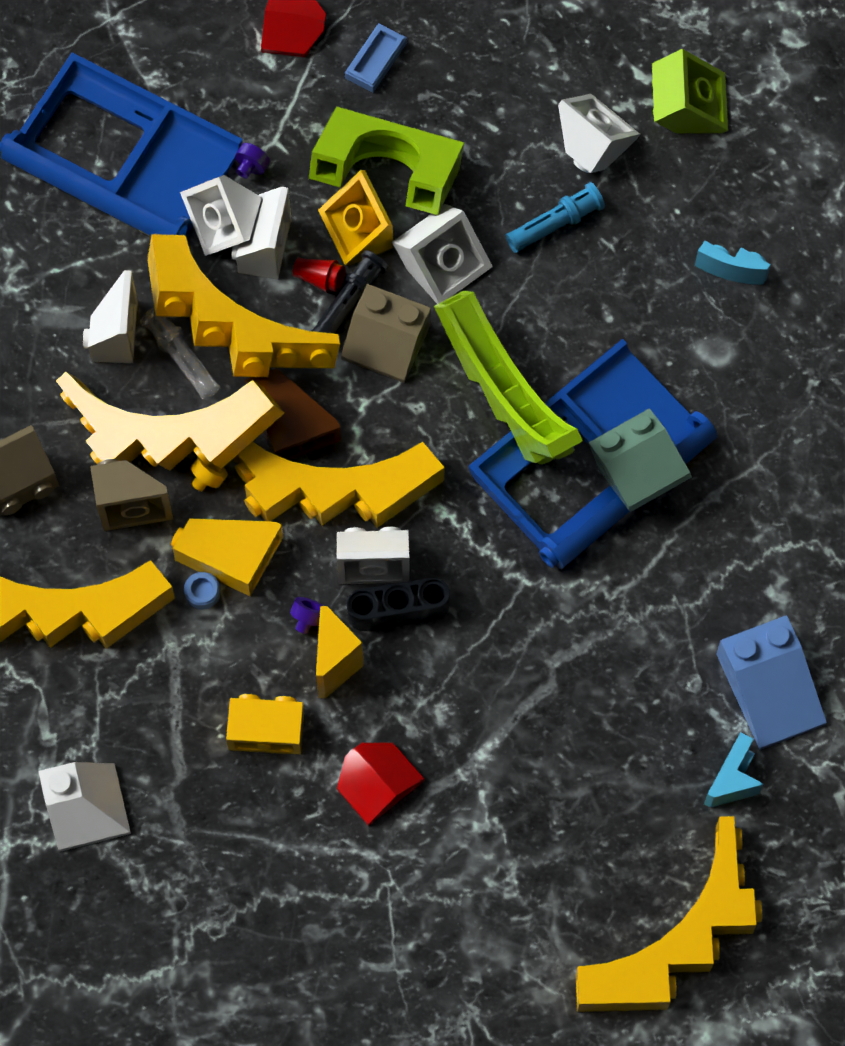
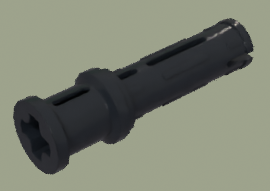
[311,250,388,334]

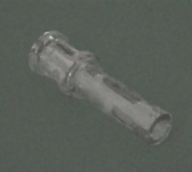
[140,307,220,400]

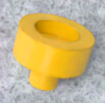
[191,457,228,492]

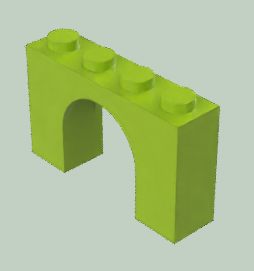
[309,106,464,215]

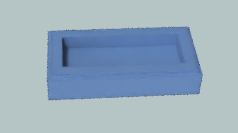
[345,23,407,93]

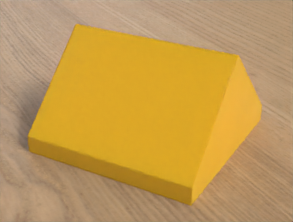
[318,170,393,266]
[316,606,363,698]

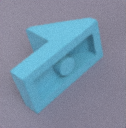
[704,732,763,808]

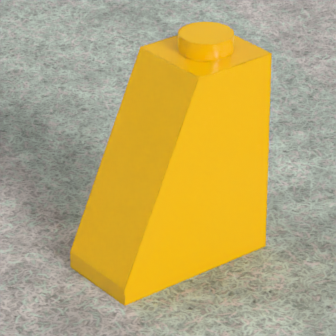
[171,518,283,596]

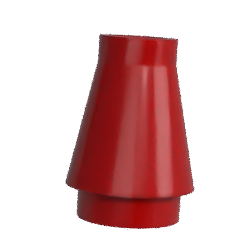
[293,257,346,293]

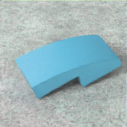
[695,241,771,285]

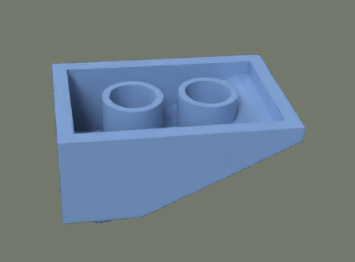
[716,615,827,750]

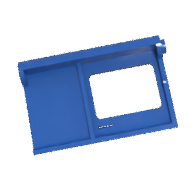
[0,53,243,237]
[468,339,717,569]

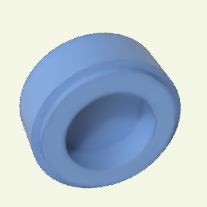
[184,572,220,609]

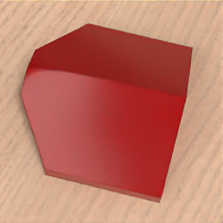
[261,0,326,57]
[337,743,424,826]

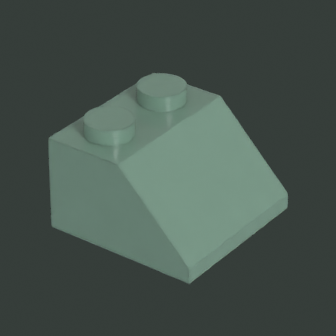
[588,408,692,512]

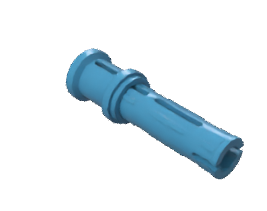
[505,182,605,253]

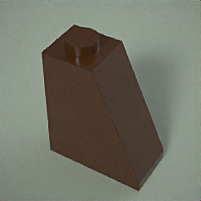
[245,368,341,460]

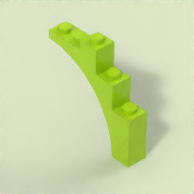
[434,290,583,464]

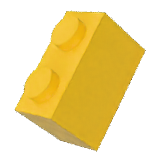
[226,694,304,754]

